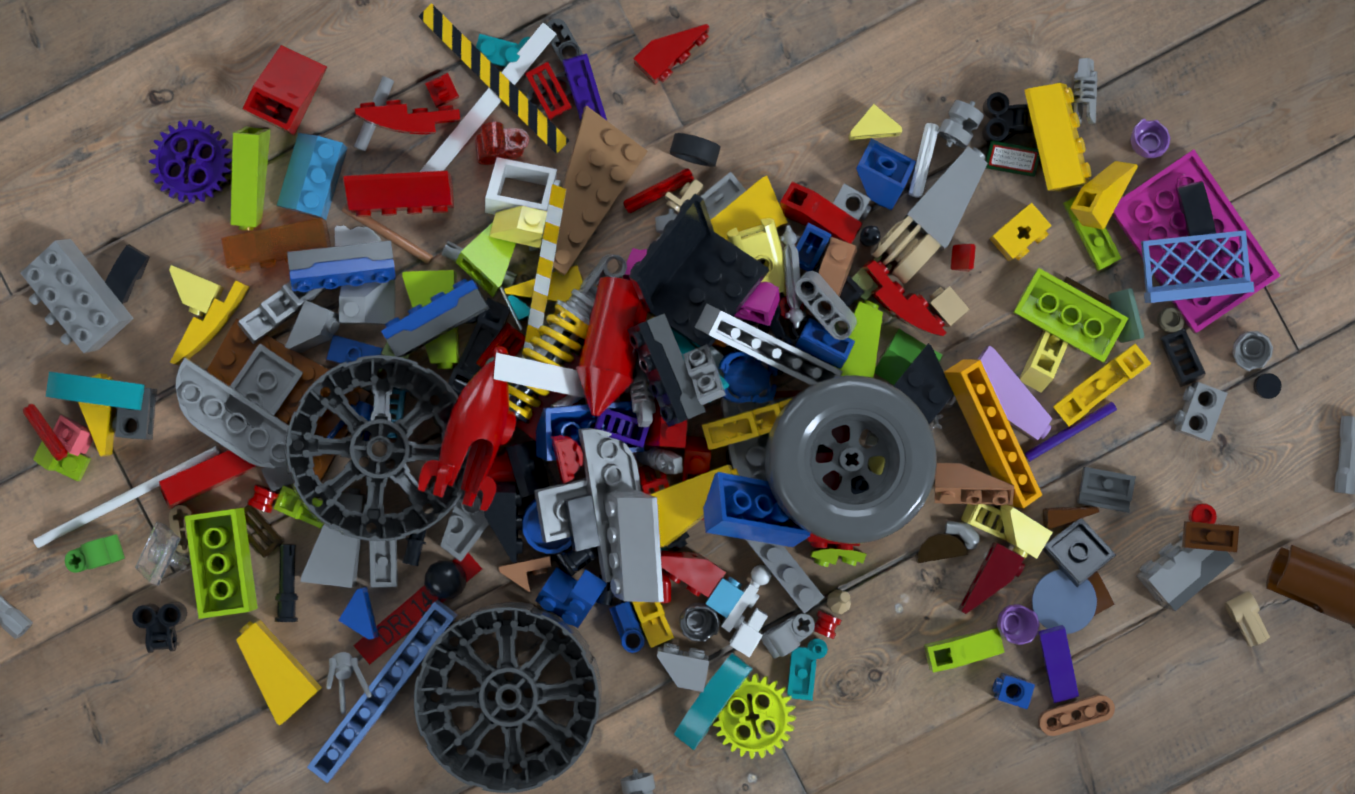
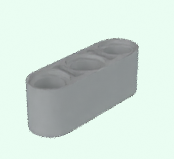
[795,271,857,340]

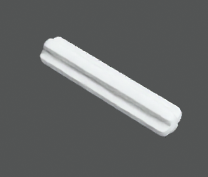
[909,123,939,198]

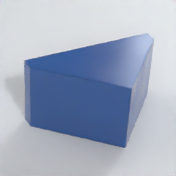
[796,223,832,271]
[338,587,379,639]

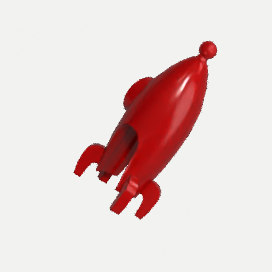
[418,346,516,512]

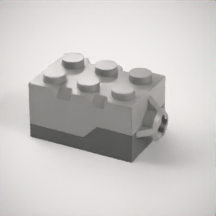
[1136,531,1235,611]

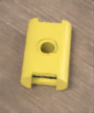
[727,218,786,296]

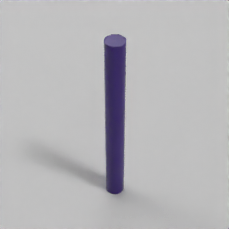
[1024,401,1117,462]

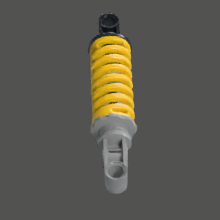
[508,254,627,424]

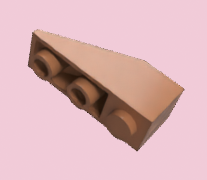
[934,463,1014,505]

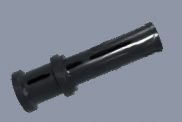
[274,544,298,622]

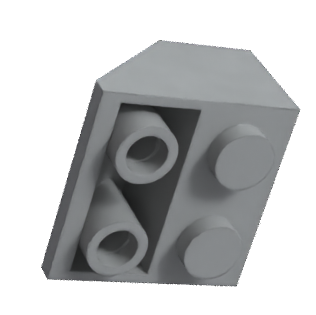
[657,643,709,692]

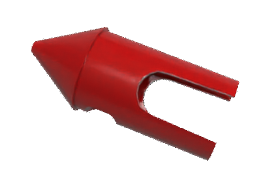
[576,277,647,416]

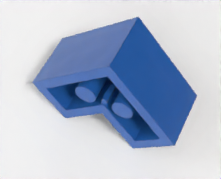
[535,567,607,628]

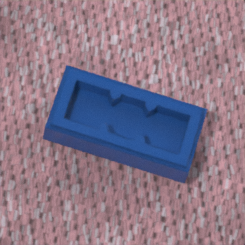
[326,335,383,363]

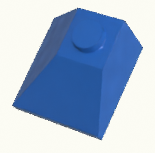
[856,138,916,211]

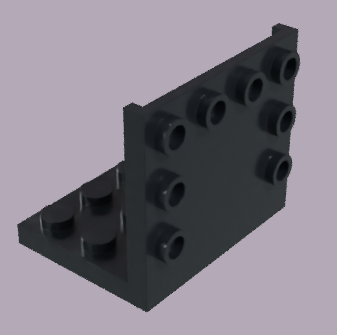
[629,194,769,348]

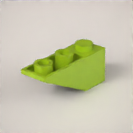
[924,628,1005,673]

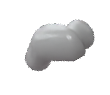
[945,521,980,550]

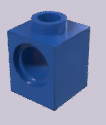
[992,672,1035,709]

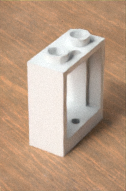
[485,157,561,215]

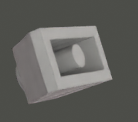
[285,300,340,353]

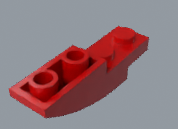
[355,100,460,135]
[862,260,947,336]

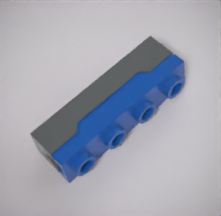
[287,240,396,292]
[381,279,490,358]

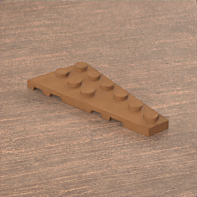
[553,105,648,276]

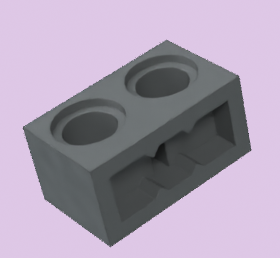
[112,388,157,440]

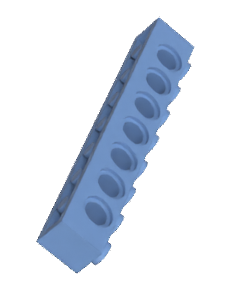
[307,600,458,783]

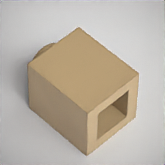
[928,286,970,327]

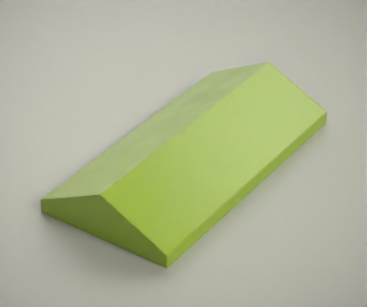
[1013,268,1128,363]

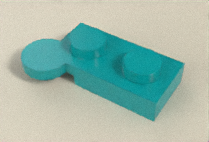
[476,34,531,68]
[787,638,828,701]

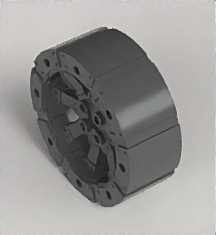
[285,355,470,541]
[414,602,602,793]

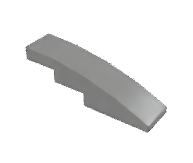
[238,281,326,344]

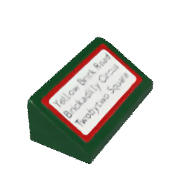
[985,141,1040,177]

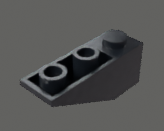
[484,482,523,563]

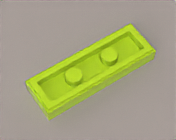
[1063,196,1122,271]

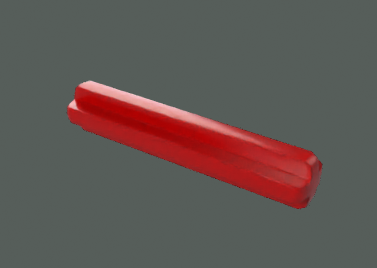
[623,168,694,213]
[23,404,68,461]

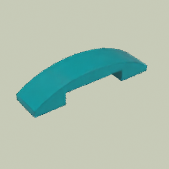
[45,371,145,410]
[674,653,753,750]

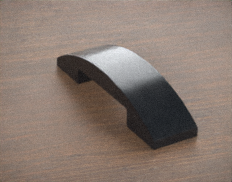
[448,297,511,397]

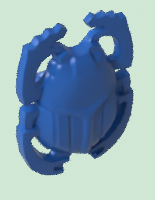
[718,351,778,403]

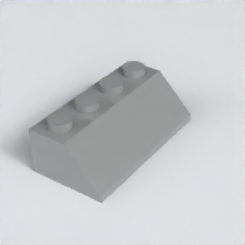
[605,490,664,602]

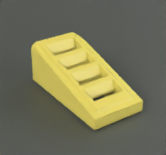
[961,504,1006,540]

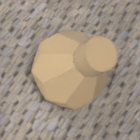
[827,590,851,614]

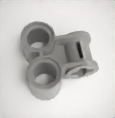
[761,614,815,659]

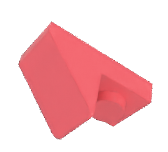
[53,415,93,456]

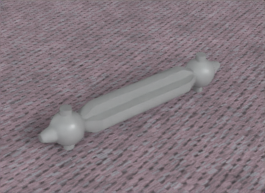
[779,225,806,328]

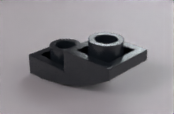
[1177,181,1216,236]
[105,244,150,304]

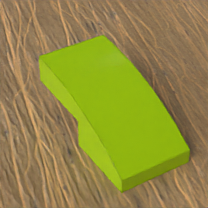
[273,485,323,529]

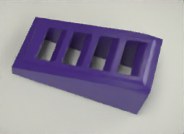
[594,409,650,448]

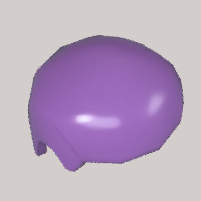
[1130,119,1171,158]
[997,604,1040,645]

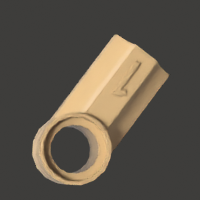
[1225,591,1270,647]

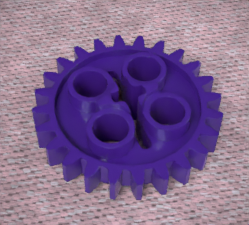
[149,120,232,204]

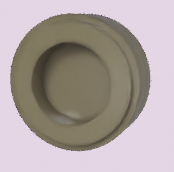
[1157,307,1185,333]

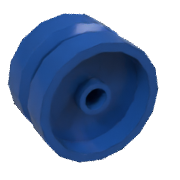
[522,498,572,554]

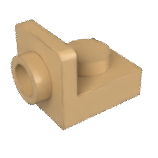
[665,179,704,213]

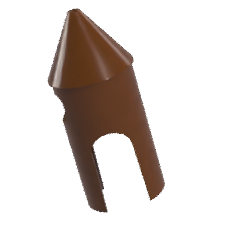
[1266,545,1355,629]

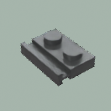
[1077,467,1136,513]

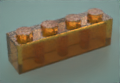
[221,218,332,273]

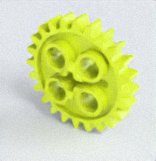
[713,674,796,759]

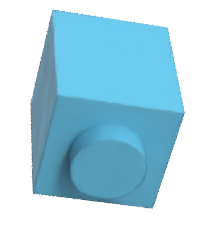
[705,576,744,618]

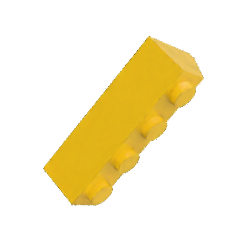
[1024,83,1092,192]

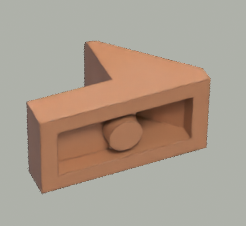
[499,555,553,592]

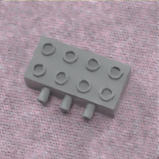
[21,239,134,353]

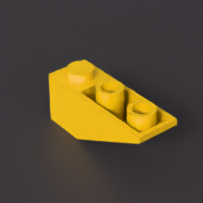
[1070,161,1138,230]

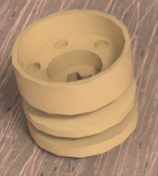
[872,215,941,284]

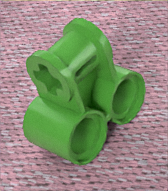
[64,534,125,573]

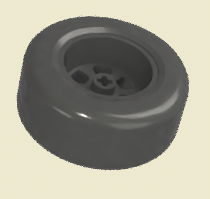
[765,375,937,544]

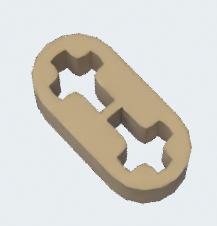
[169,505,195,554]

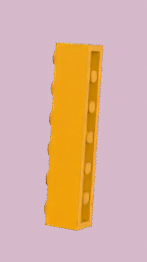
[944,359,1042,508]

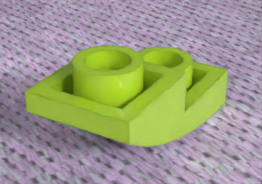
[810,547,867,568]

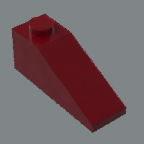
[958,542,1025,614]

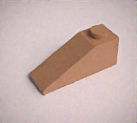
[805,237,857,318]

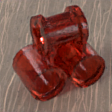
[475,122,530,165]

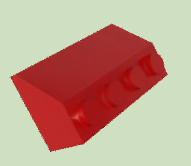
[343,171,454,217]

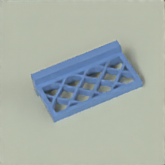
[1141,230,1254,303]

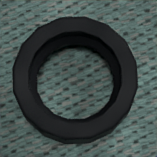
[670,133,721,167]

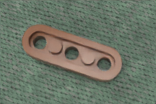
[1038,694,1115,736]

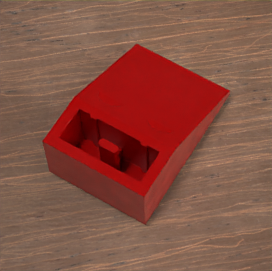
[242,45,327,136]

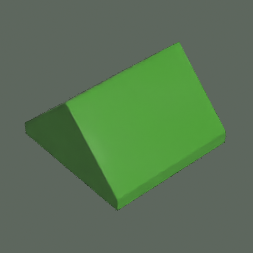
[874,329,942,385]

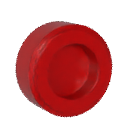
[1189,503,1217,524]

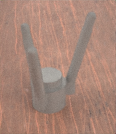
[326,652,372,714]

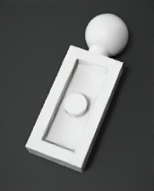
[721,565,771,632]

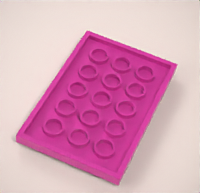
[1112,149,1281,334]

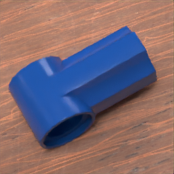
[609,601,645,653]

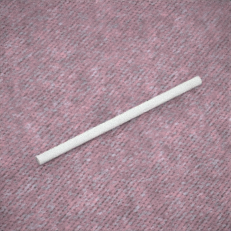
[34,446,221,548]

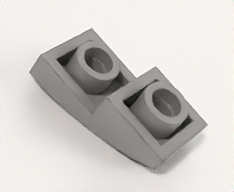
[683,344,726,405]

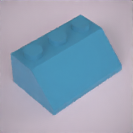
[277,133,348,220]

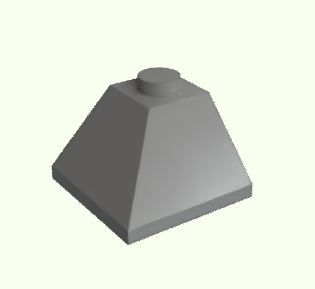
[339,280,395,325]

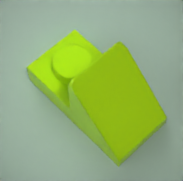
[33,441,91,481]

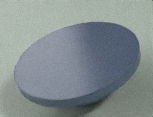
[1032,569,1097,634]

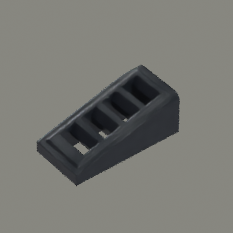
[1160,328,1206,387]

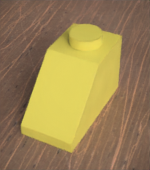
[490,206,547,248]
[169,265,224,317]
[1000,505,1053,559]

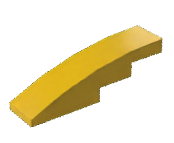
[170,280,250,365]
[702,398,792,450]
[631,602,674,648]

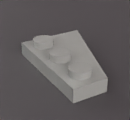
[440,490,489,561]

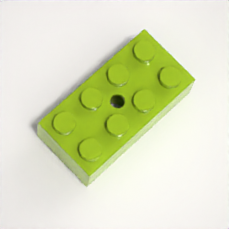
[185,507,258,619]

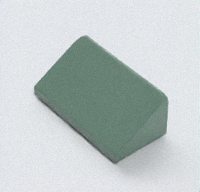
[1108,288,1145,343]

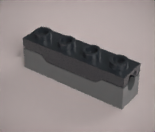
[627,314,706,427]

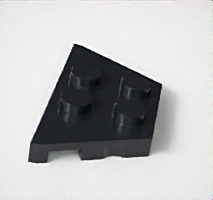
[893,343,954,424]

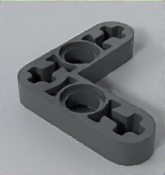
[526,19,593,112]

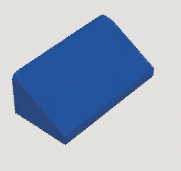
[796,318,855,369]

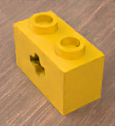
[989,202,1052,261]

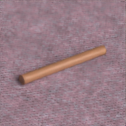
[342,203,433,265]

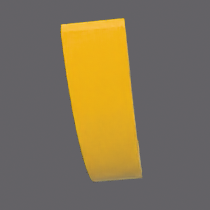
[1053,343,1151,427]

